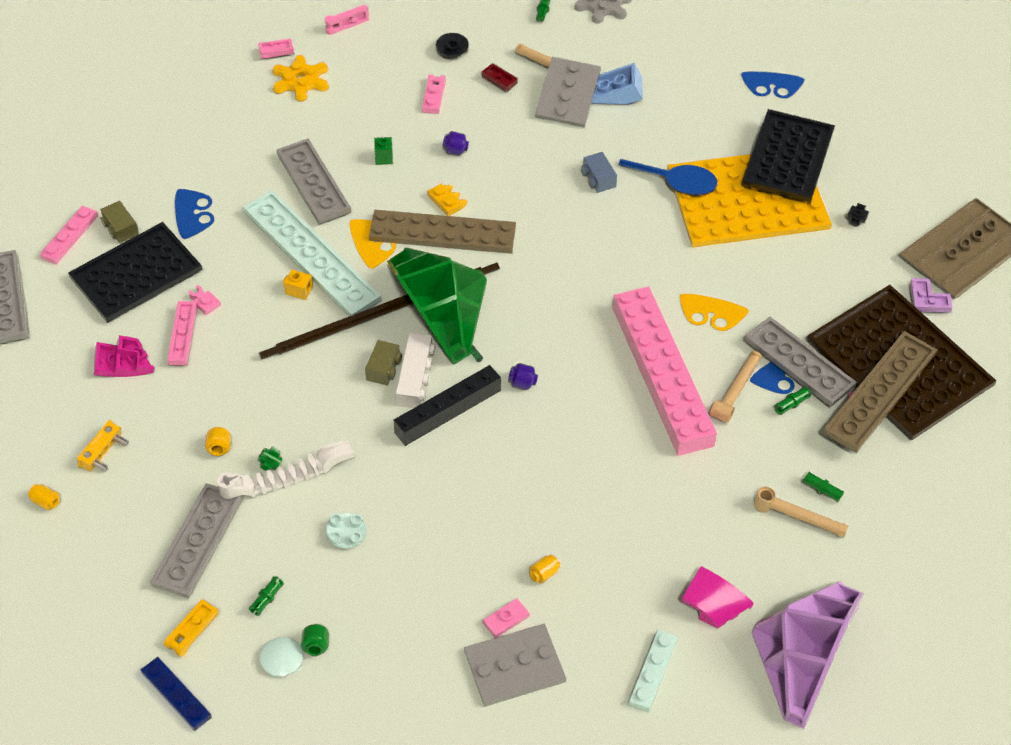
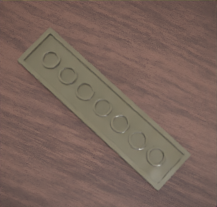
[369,209,516,254]
[823,331,937,453]

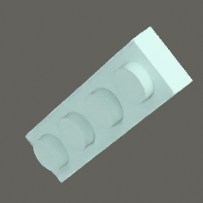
[629,629,678,712]

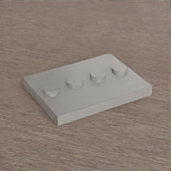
[535,57,601,127]
[464,624,566,707]

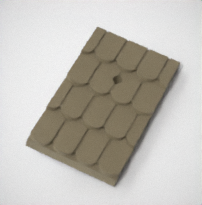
[899,198,1011,299]

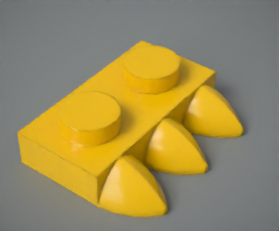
[427,183,467,216]

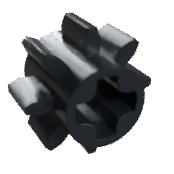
[847,203,869,226]

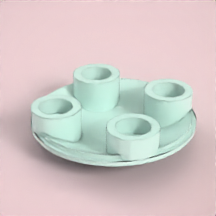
[325,513,366,549]
[260,637,303,677]

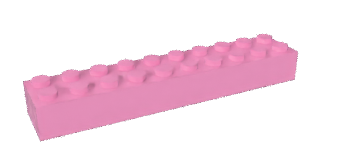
[613,286,717,456]

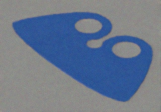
[741,71,805,98]
[175,189,214,239]
[750,362,795,394]

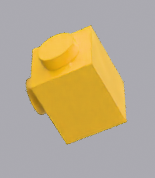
[283,269,313,300]

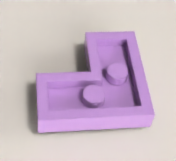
[910,278,952,313]

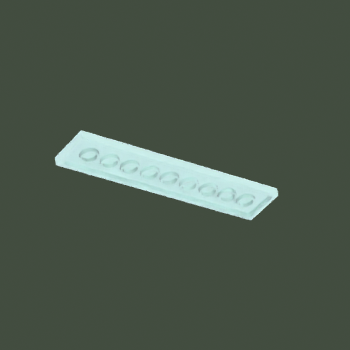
[243,190,381,316]

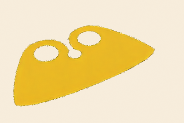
[350,219,396,269]
[680,294,749,331]

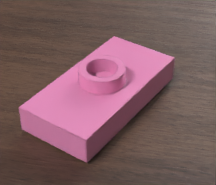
[258,38,294,59]
[483,598,530,638]

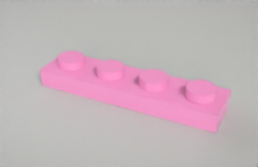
[40,205,98,265]
[167,301,198,366]

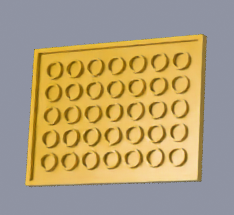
[667,154,832,248]

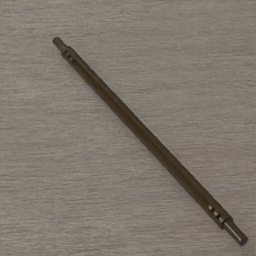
[259,262,500,360]

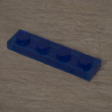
[141,656,212,731]

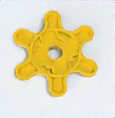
[272,55,329,101]

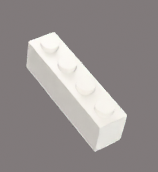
[396,333,435,407]

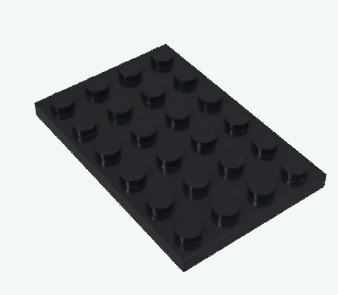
[742,109,835,203]
[68,222,203,323]

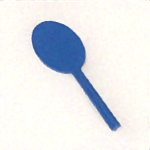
[619,159,717,195]

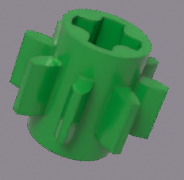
[257,446,282,472]

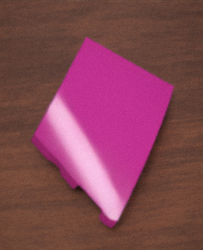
[93,335,155,377]
[681,566,754,629]

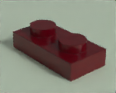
[482,63,518,92]

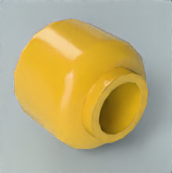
[205,427,231,456]

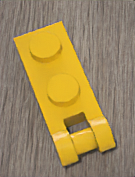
[164,599,219,657]

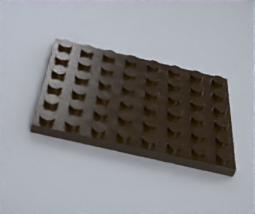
[807,284,997,440]

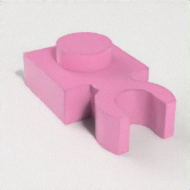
[188,285,221,315]

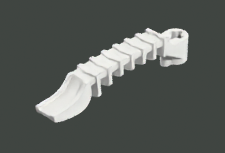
[217,441,355,499]

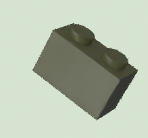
[100,200,139,244]
[365,340,402,386]

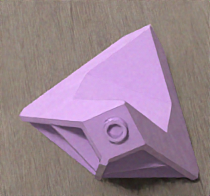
[752,582,864,729]

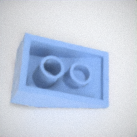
[592,63,643,104]

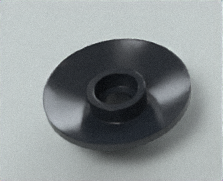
[436,33,469,57]

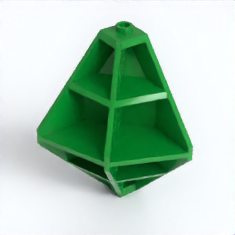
[387,248,487,365]

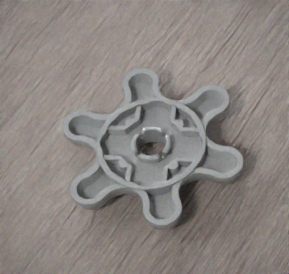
[574,0,632,24]

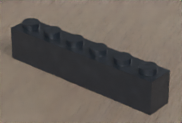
[393,365,501,446]

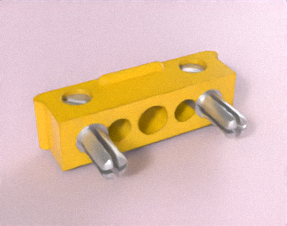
[77,420,129,472]

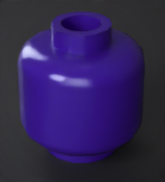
[442,131,469,156]
[508,363,538,390]

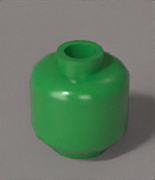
[301,624,329,656]

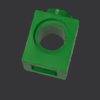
[374,137,393,165]

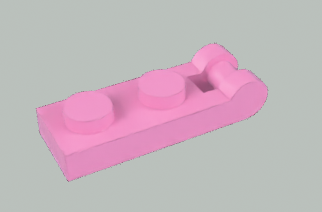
[325,4,369,34]
[422,74,446,114]

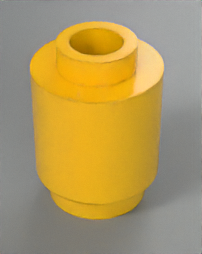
[28,484,59,510]
[529,555,560,584]

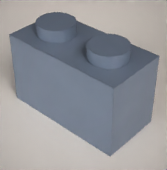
[581,152,617,193]

